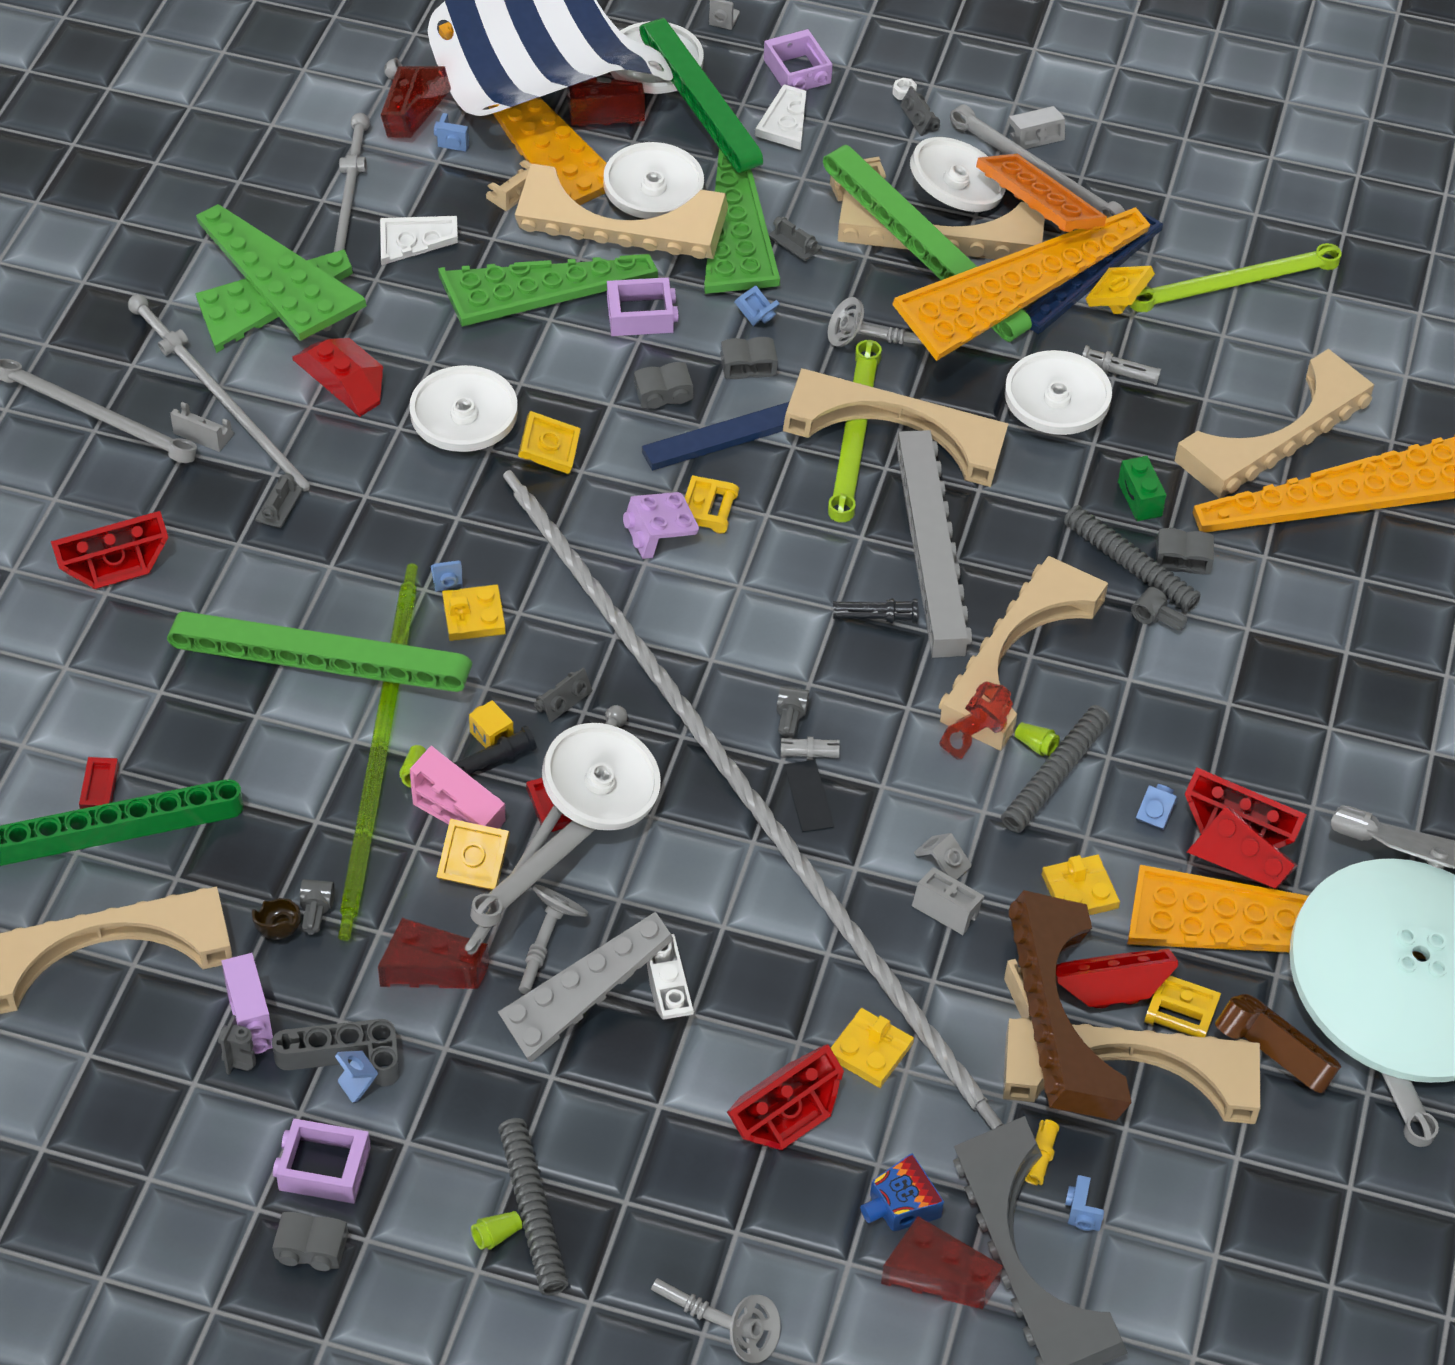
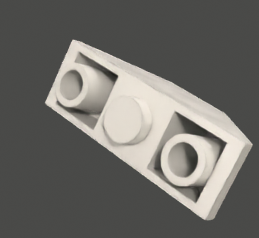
[647,934,694,1020]

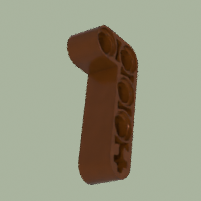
[1215,994,1341,1093]

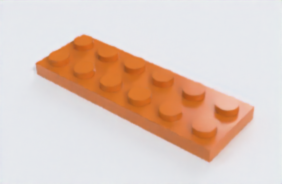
[976,154,1107,232]

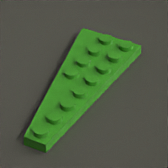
[704,148,780,294]
[196,204,367,341]
[438,254,658,327]

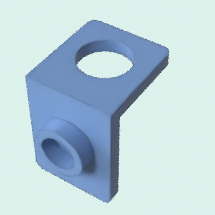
[431,560,463,592]
[335,1051,378,1102]

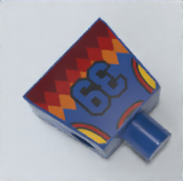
[860,1153,944,1231]

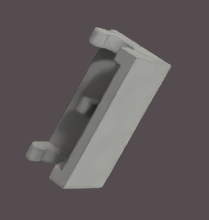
[1009,106,1065,149]
[170,402,234,452]
[912,867,984,935]

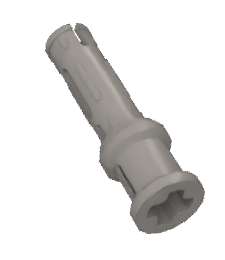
[1082,345,1161,385]

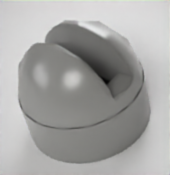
[384,58,405,79]

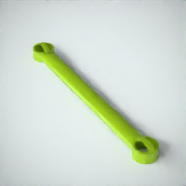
[1129,243,1342,313]
[828,340,882,522]

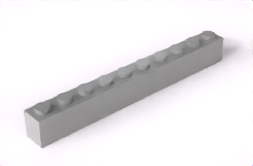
[897,430,972,658]

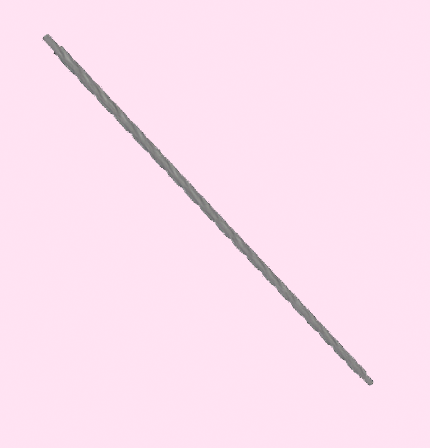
[503,470,1004,1130]

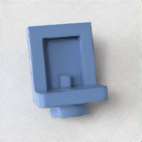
[434,113,469,152]
[734,286,780,326]
[1136,784,1178,830]
[1065,1175,1104,1231]

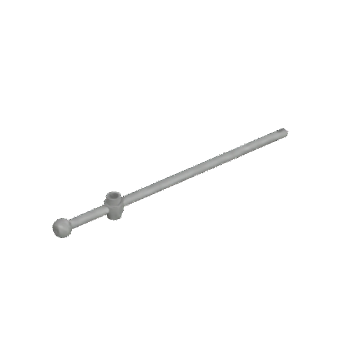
[323,113,370,332]
[128,294,310,491]
[465,705,628,955]

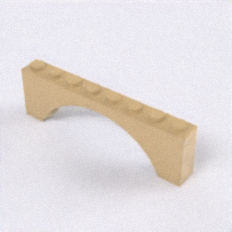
[515,163,728,259]
[838,189,1045,260]
[1175,349,1374,499]
[783,368,1008,487]
[939,556,1108,751]
[0,887,232,1014]
[1003,1018,1260,1124]

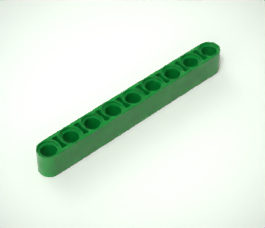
[639,18,763,173]
[0,779,244,866]

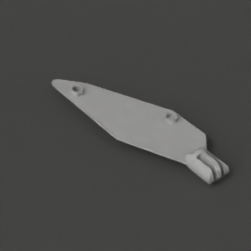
[1331,805,1455,869]

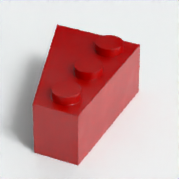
[1187,807,1298,888]

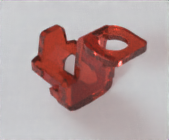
[939,681,1013,759]

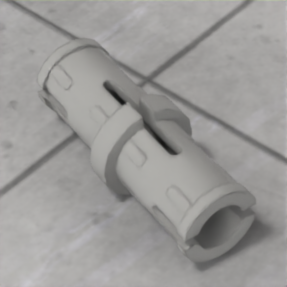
[781,737,840,760]

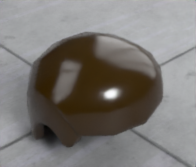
[252,898,302,941]

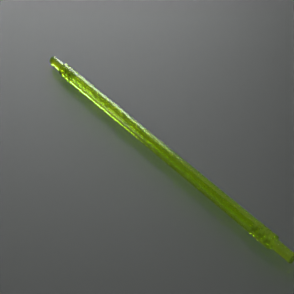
[338,563,418,941]

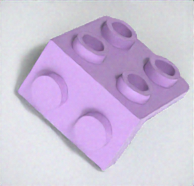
[623,492,699,559]

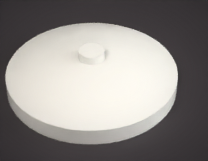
[610,21,704,94]
[910,137,1006,212]
[603,142,704,219]
[1005,350,1112,435]
[410,365,518,452]
[542,723,661,831]

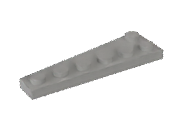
[498,912,673,1063]

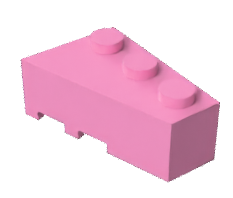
[410,746,506,829]

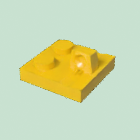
[1085,266,1155,314]
[518,411,581,474]
[442,584,506,641]
[436,819,510,890]
[1042,854,1120,915]
[831,1008,914,1088]

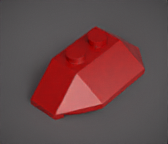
[292,338,383,417]
[51,511,168,590]
[1185,767,1307,849]
[1056,948,1178,1008]
[727,1044,844,1150]

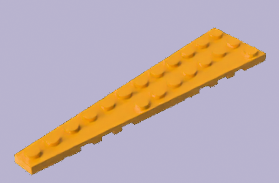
[439,22,607,205]
[892,207,1150,361]
[1193,436,1455,532]
[1127,865,1426,959]

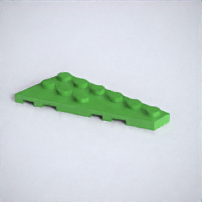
[195,249,353,353]

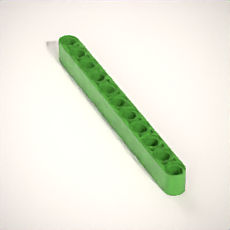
[823,145,1032,342]
[167,612,472,692]

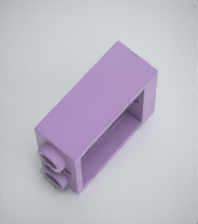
[764,29,832,90]
[607,278,678,336]
[221,953,273,1054]
[273,1118,371,1204]

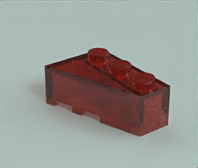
[381,66,451,138]
[567,77,645,126]
[378,918,489,989]
[881,1216,1003,1309]

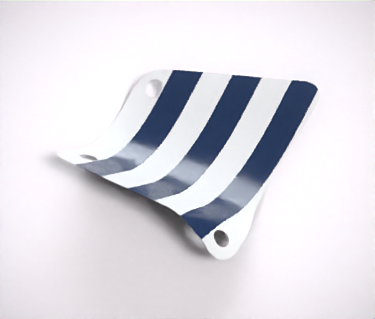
[428,0,673,116]

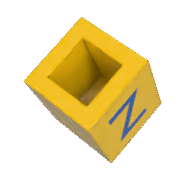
[469,700,514,748]

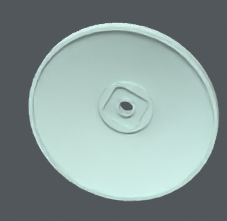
[1289,859,1455,1083]

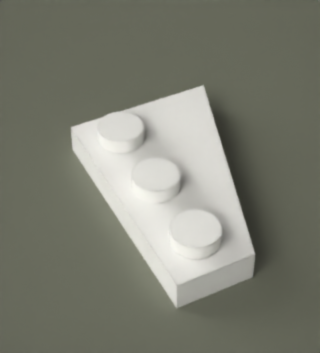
[755,84,806,150]
[380,216,458,265]

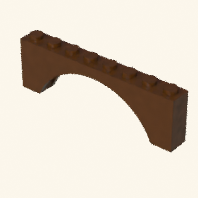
[1009,890,1132,1121]

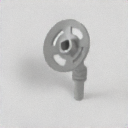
[828,297,923,347]
[519,884,588,994]
[651,1278,780,1363]

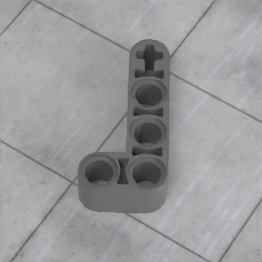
[272,1019,400,1087]

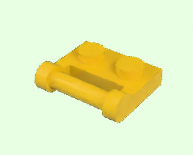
[685,475,739,534]
[1144,976,1221,1037]

